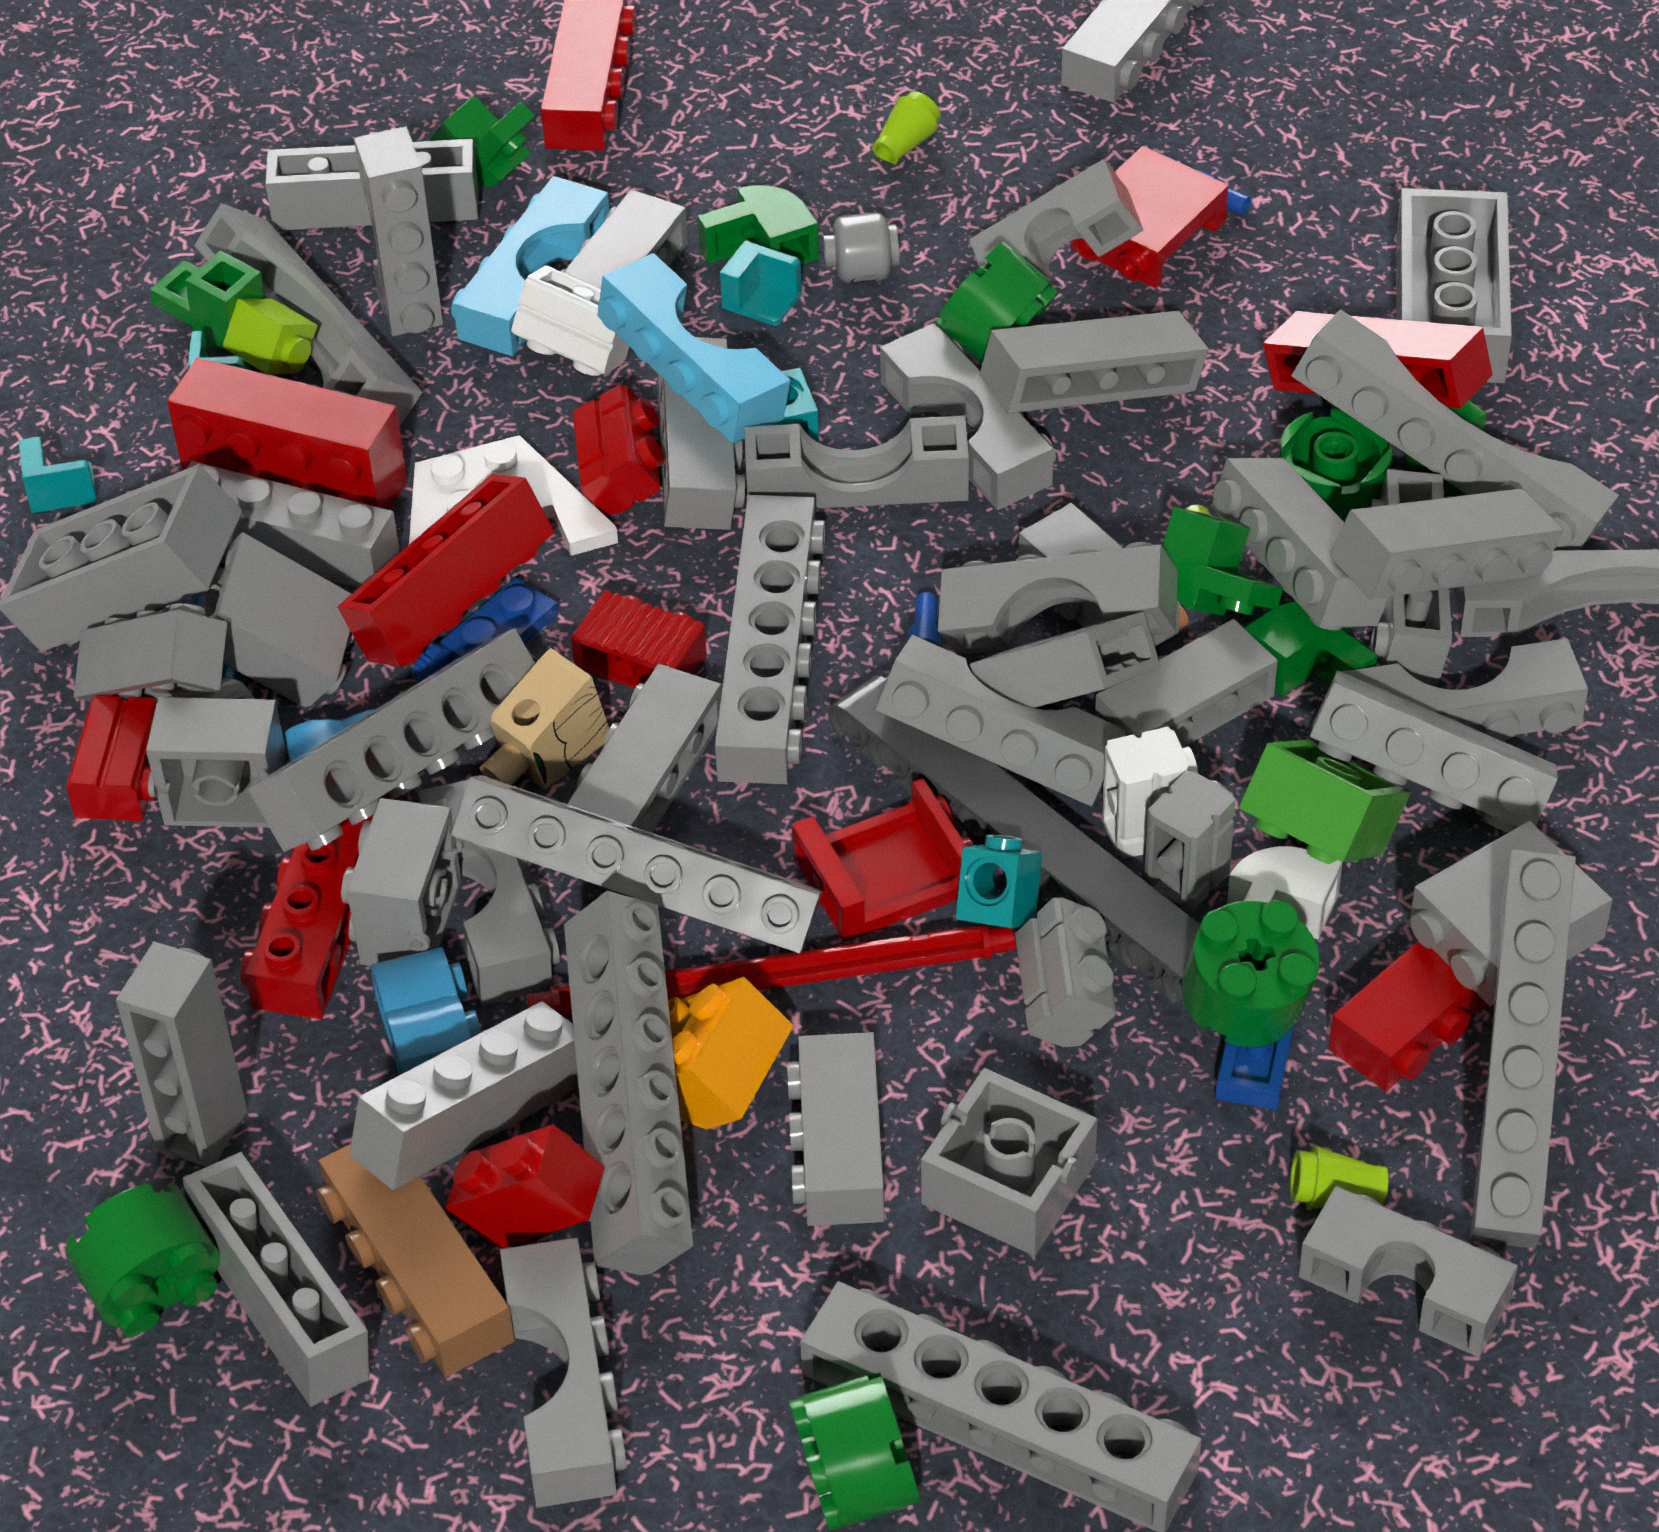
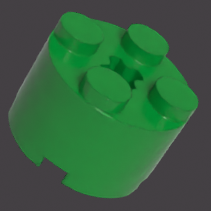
[934,241,1059,364]
[1279,409,1392,523]
[1182,900,1319,1047]
[65,1183,220,1338]
[789,1372,921,1531]

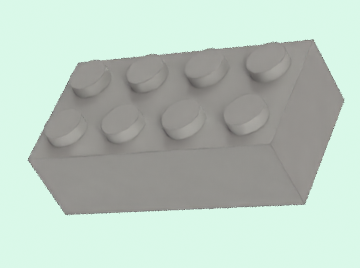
[1396,188,1512,383]
[0,464,242,652]

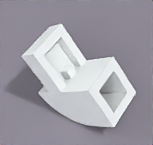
[1227,846,1342,940]

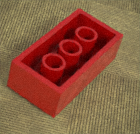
[167,358,408,510]

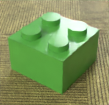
[1238,740,1412,864]

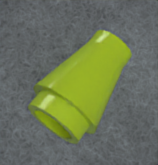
[872,92,941,165]
[1290,1145,1389,1210]

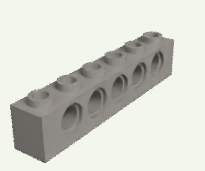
[715,495,826,784]
[248,628,535,852]
[451,775,824,953]
[564,891,693,1275]
[800,1281,1201,1532]

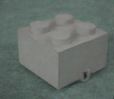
[146,697,288,828]
[341,798,464,966]
[921,1068,1098,1257]

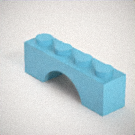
[451,176,610,356]
[597,253,791,444]

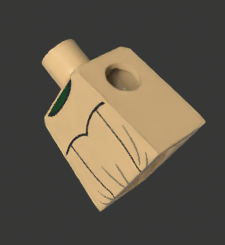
[480,648,609,790]

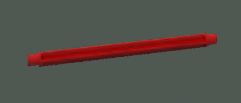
[526,924,1015,1018]

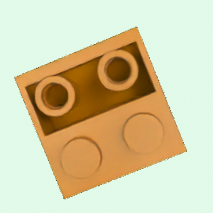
[668,977,794,1130]

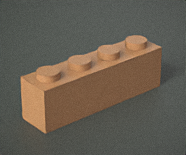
[316,1144,515,1378]

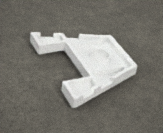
[409,435,618,555]

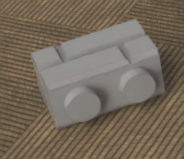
[1144,771,1236,913]
[1015,897,1117,1047]

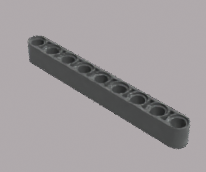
[828,675,1200,1018]

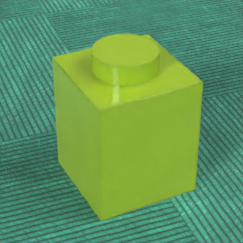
[222,298,318,374]

